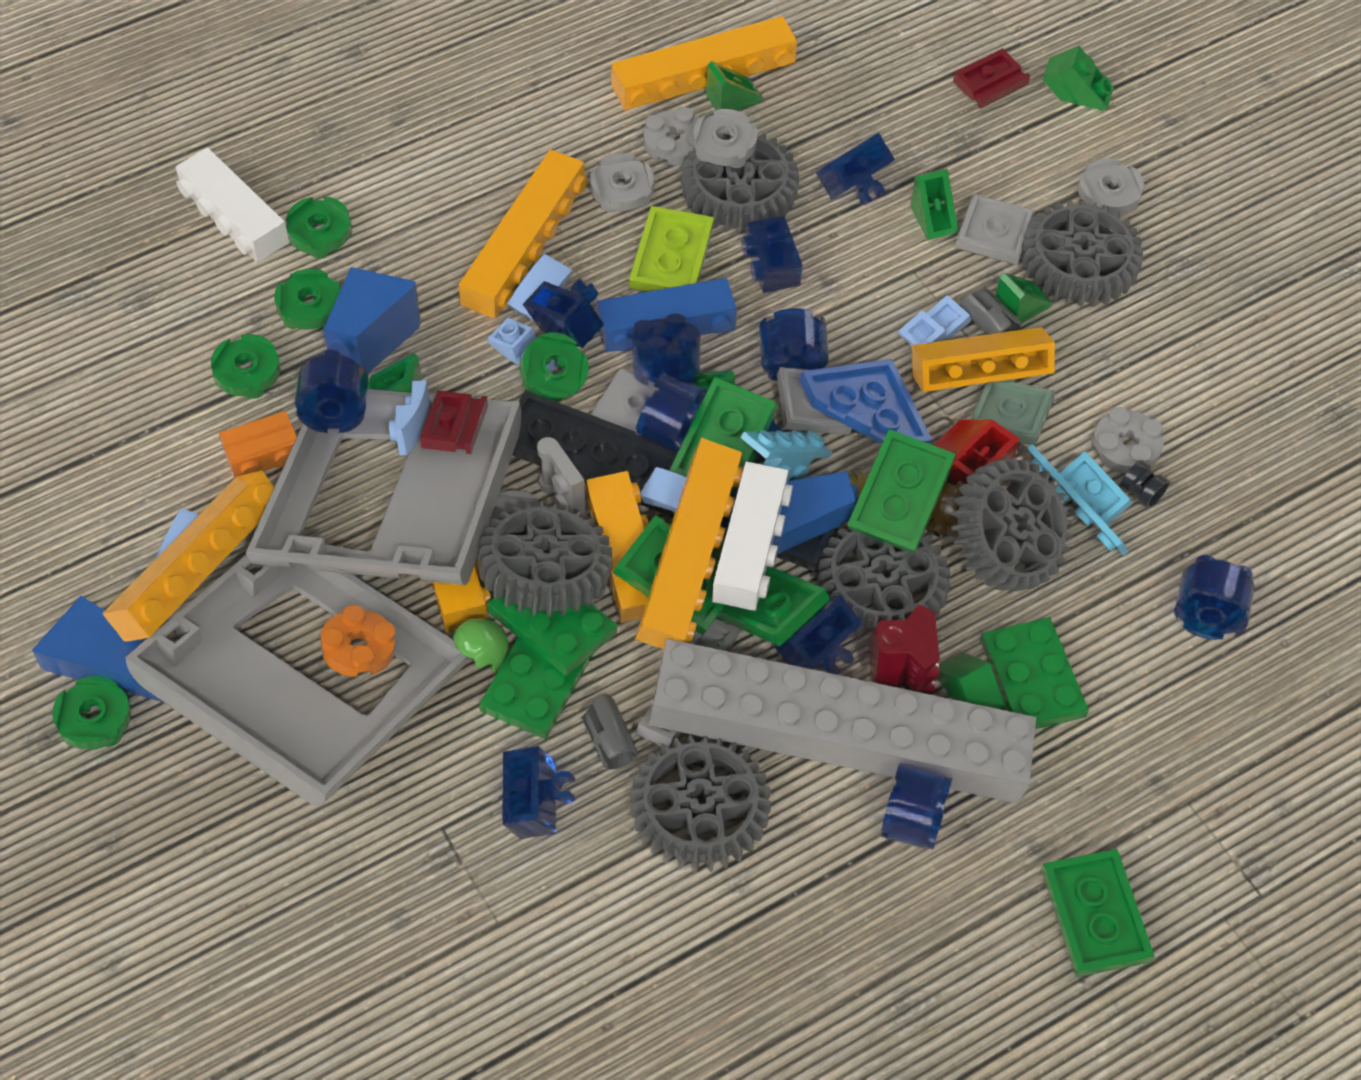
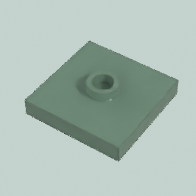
[970,380,1055,446]

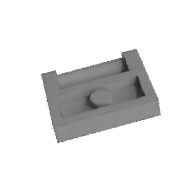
[537,437,585,519]

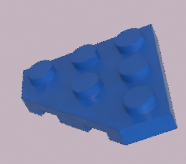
[799,359,932,444]

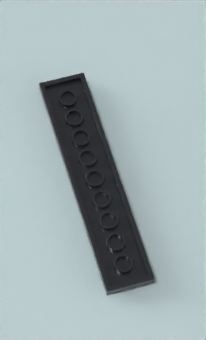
[512,390,837,572]

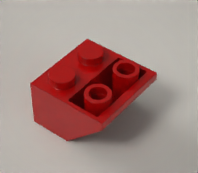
[933,419,1020,485]

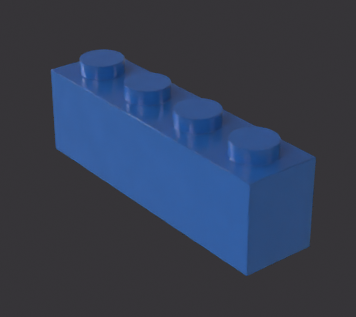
[597,278,737,353]

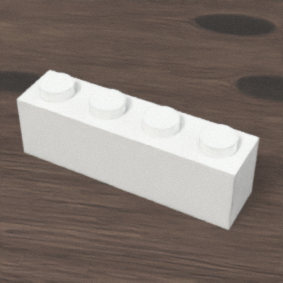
[175,147,289,263]
[712,461,793,611]

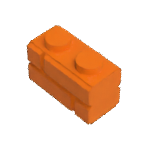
[219,411,297,478]

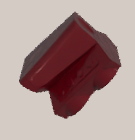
[868,604,940,695]

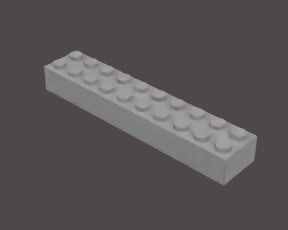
[648,639,1036,804]

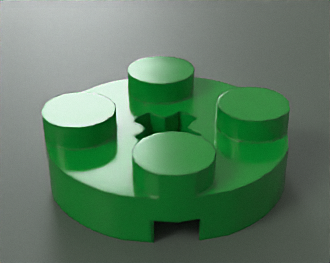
[286,196,353,259]
[274,269,341,330]
[519,332,589,402]
[211,334,281,399]
[52,676,131,750]

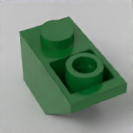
[1042,46,1114,111]

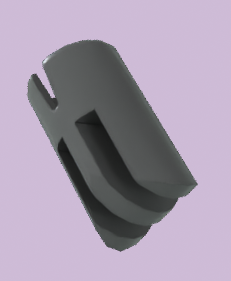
[960,288,1022,335]
[582,694,638,770]

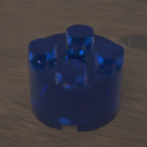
[759,308,829,381]
[632,313,701,389]
[295,349,369,433]
[635,371,707,453]
[1174,555,1255,640]
[881,762,953,850]

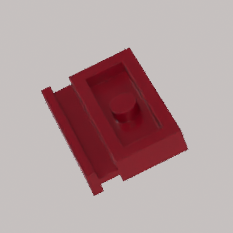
[953,48,1031,109]
[420,390,488,454]

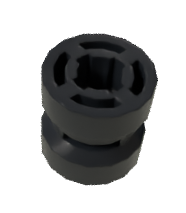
[1120,460,1170,508]

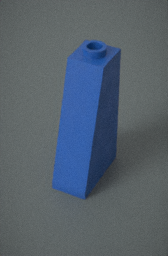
[722,471,859,554]
[32,596,165,703]

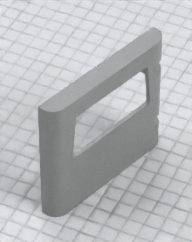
[246,385,521,585]
[126,555,471,805]

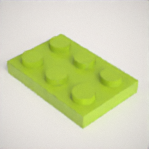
[629,206,714,292]

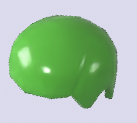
[453,618,509,672]

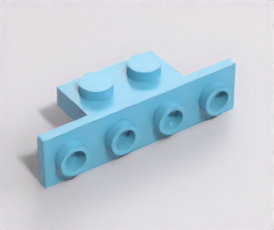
[740,430,833,481]
[1027,444,1133,556]

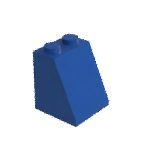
[323,267,421,378]

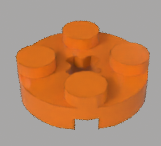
[321,605,395,677]

